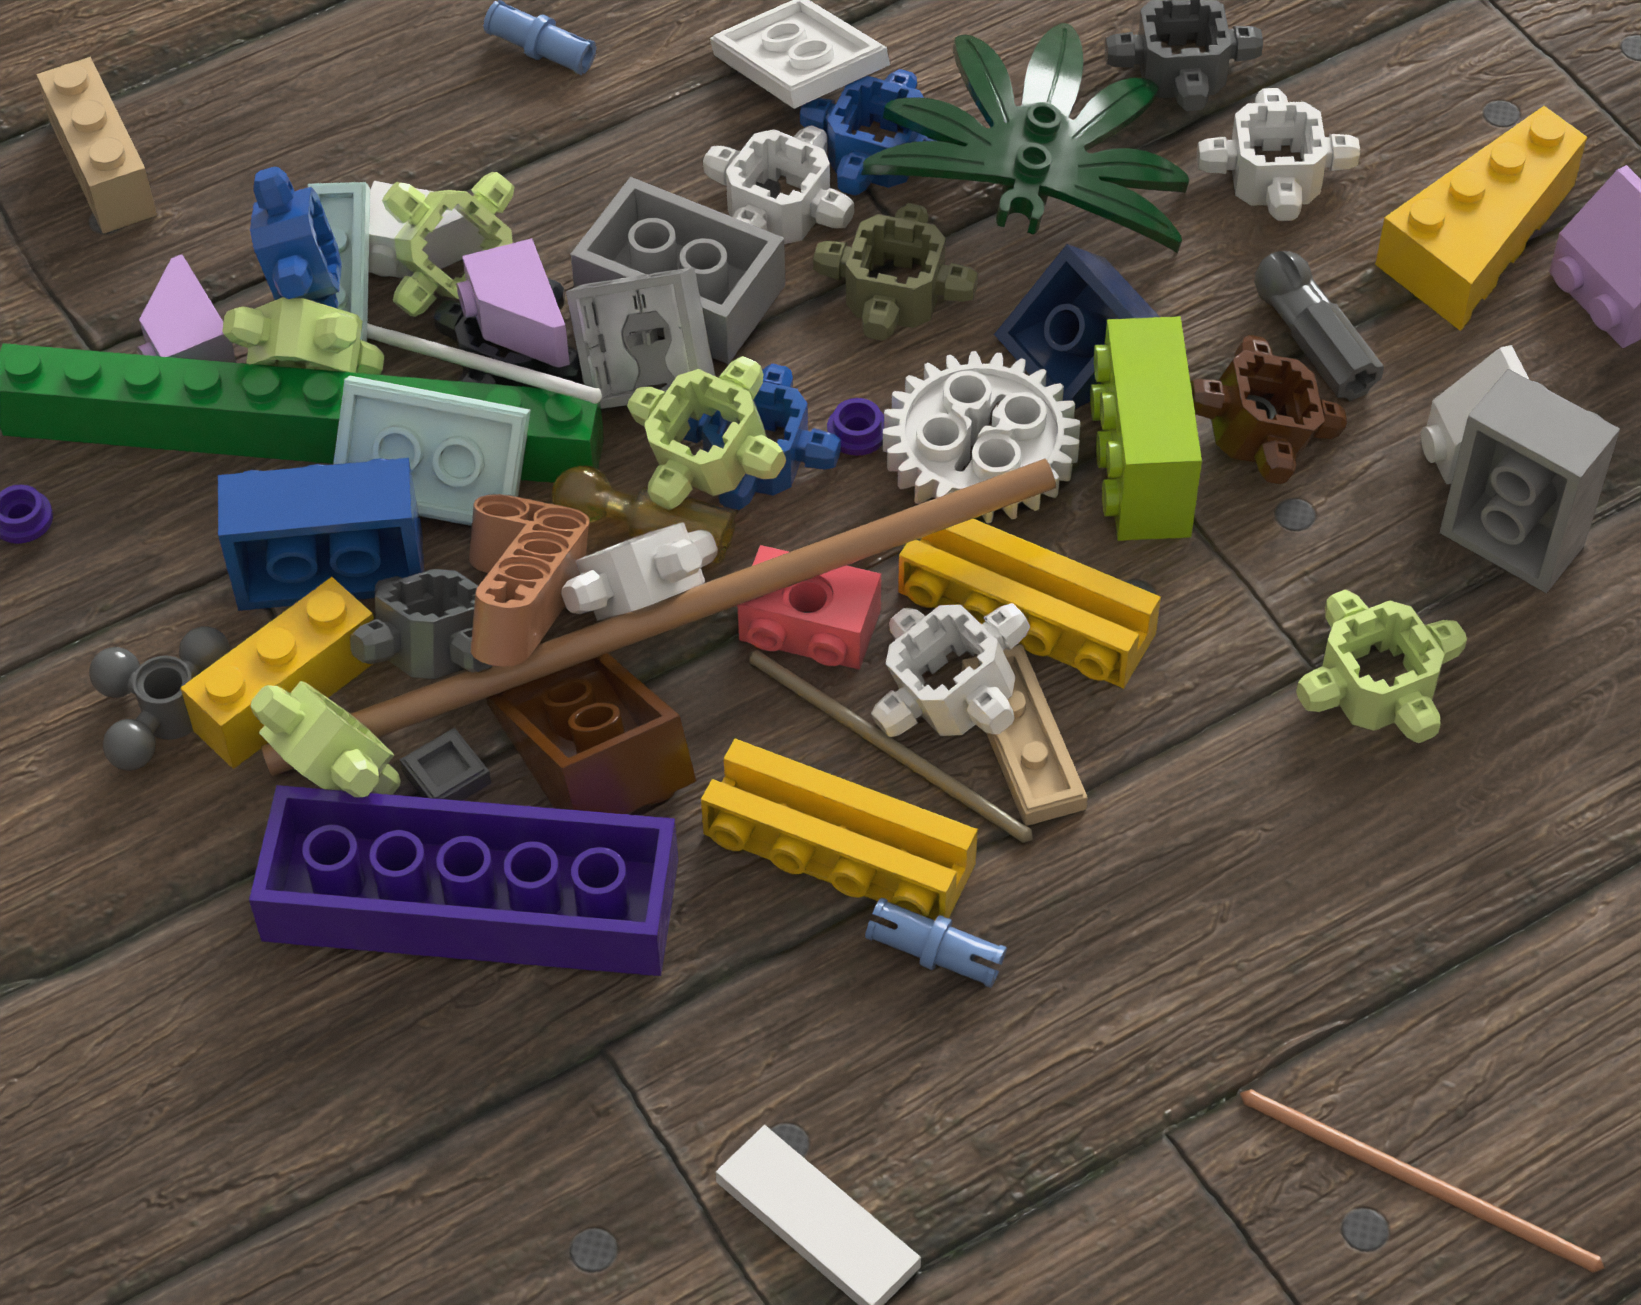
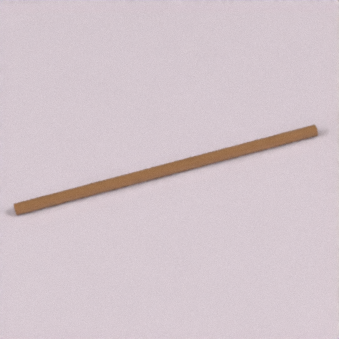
[261,458,1056,776]

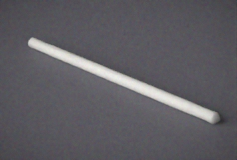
[367,323,602,404]

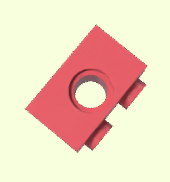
[737,545,881,670]

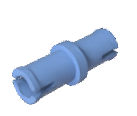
[483,0,597,75]
[865,897,1007,988]

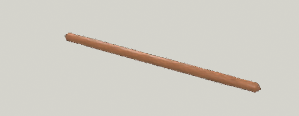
[1240,1089,1605,1273]

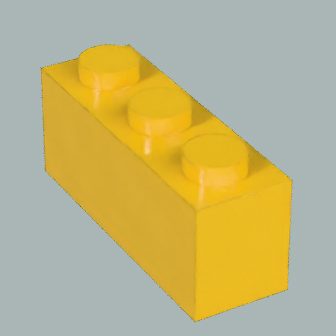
[180,577,374,769]

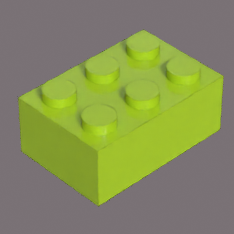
[1090,316,1202,541]

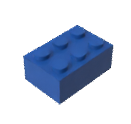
[218,458,424,611]

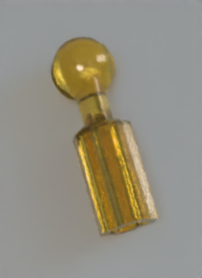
[552,466,736,563]

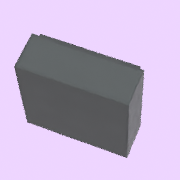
[399,727,491,801]

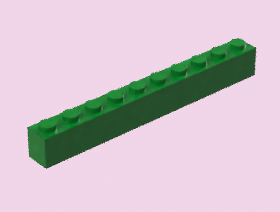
[0,343,604,486]

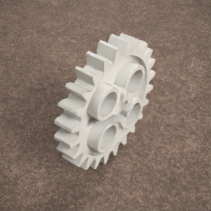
[883,351,1080,523]

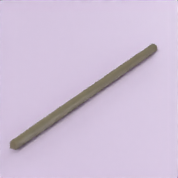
[748,650,1033,843]

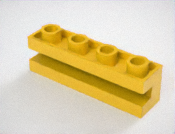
[898,519,1161,689]
[701,739,978,920]

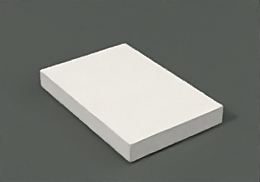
[710,0,890,109]

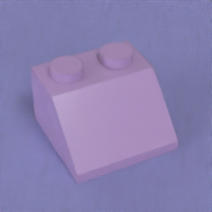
[1549,165,1641,348]

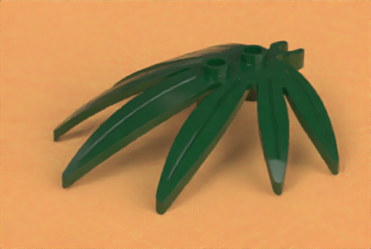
[861,23,1189,253]

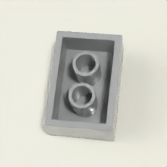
[570,177,785,364]
[1440,369,1620,593]

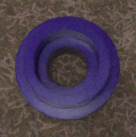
[827,398,886,456]
[0,485,53,544]

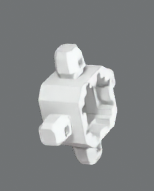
[1197,88,1360,221]
[703,125,854,244]
[561,522,718,621]
[871,603,1030,737]

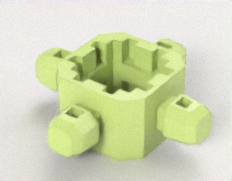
[382,172,514,317]
[222,297,384,375]
[627,356,786,510]
[1296,590,1467,743]
[251,681,401,797]

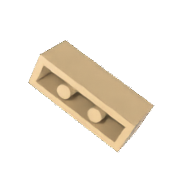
[36,57,157,234]

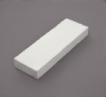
[716,1125,921,1305]

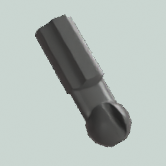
[1254,251,1384,402]

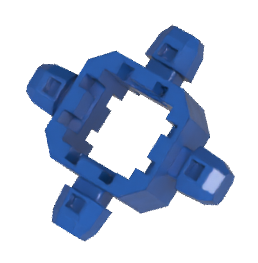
[800,69,936,196]
[250,167,342,309]
[684,364,841,510]

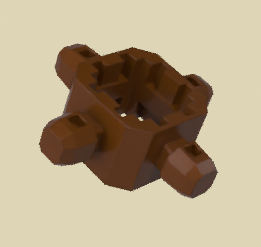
[1190,335,1347,484]

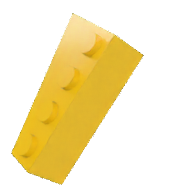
[1375,106,1587,331]

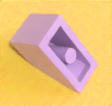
[456,239,570,368]
[137,254,237,363]

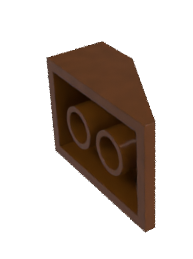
[486,653,697,814]

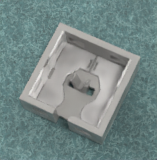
[566,267,715,409]

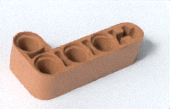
[469,494,590,667]

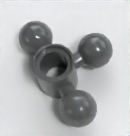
[89,626,231,771]

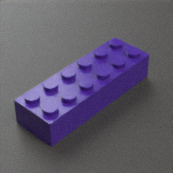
[249,785,679,976]

